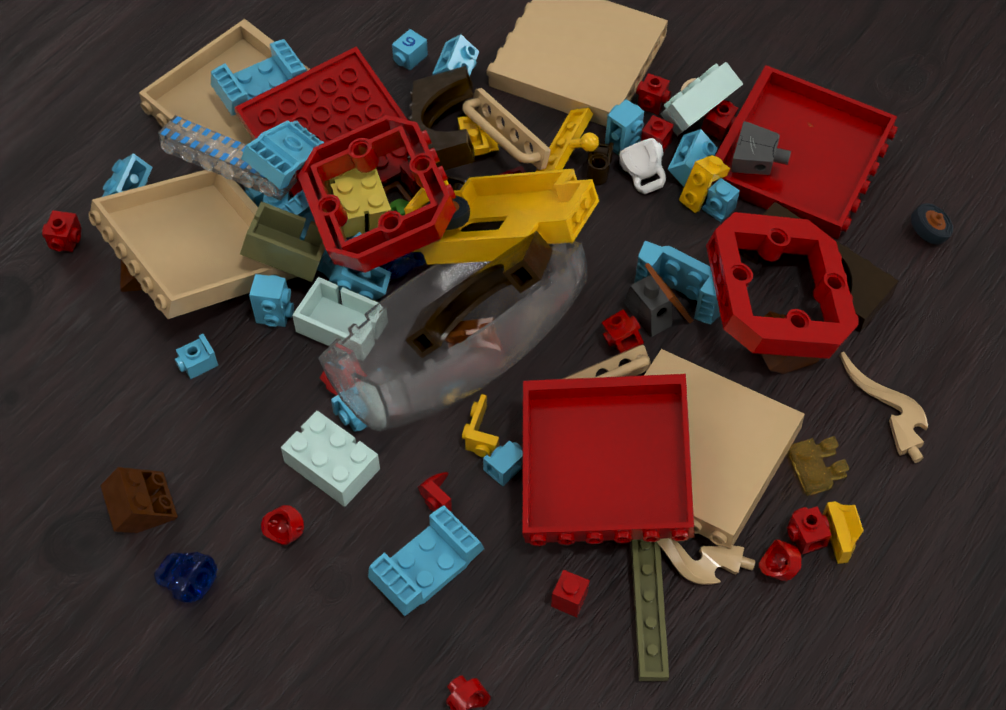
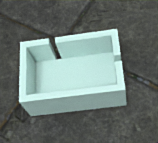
[661,62,743,136]
[292,277,387,361]
[281,411,380,507]

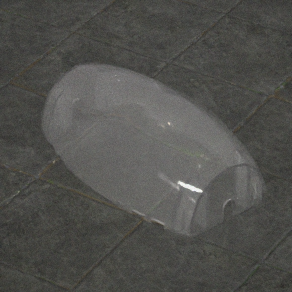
[318,241,587,431]

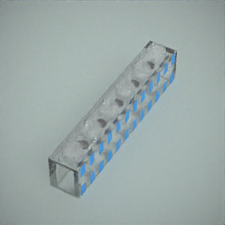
[158,115,297,201]

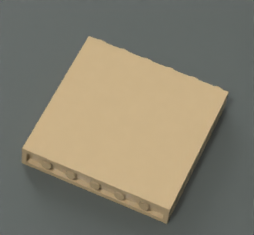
[487,0,668,127]
[139,19,310,182]
[89,166,297,319]
[644,349,805,549]

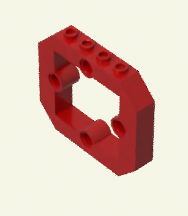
[298,115,456,273]
[706,212,859,359]

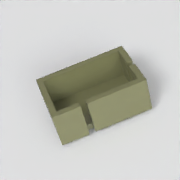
[240,201,325,282]

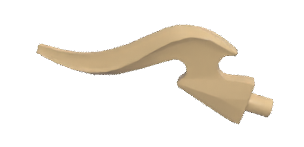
[840,352,928,463]
[657,538,755,585]

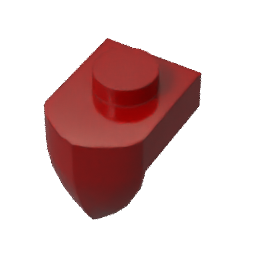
[418,472,452,512]

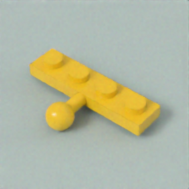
[535,108,599,172]

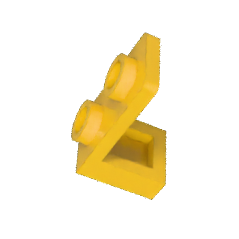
[679,155,730,213]
[462,394,499,457]

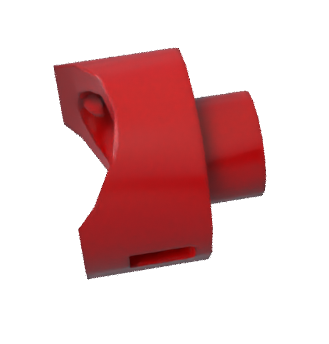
[261,505,304,545]
[759,539,802,581]
[446,675,491,710]

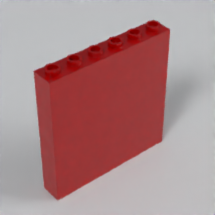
[711,65,898,239]
[523,374,694,546]

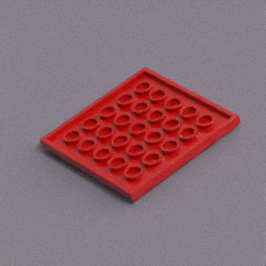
[235,46,409,198]

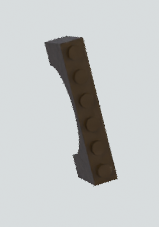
[408,66,475,171]
[738,202,899,333]
[405,231,553,359]

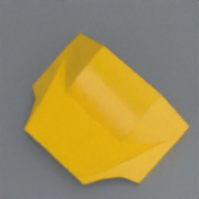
[458,114,499,156]
[822,501,864,564]

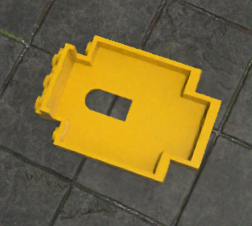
[404,168,599,265]

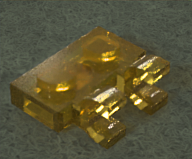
[788,436,849,496]

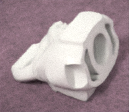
[619,138,666,195]

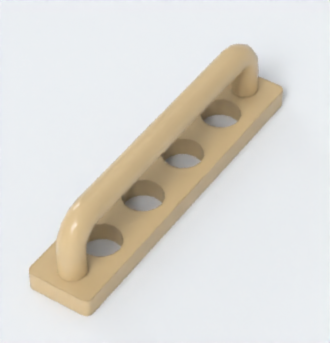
[462,88,551,170]
[562,345,651,379]

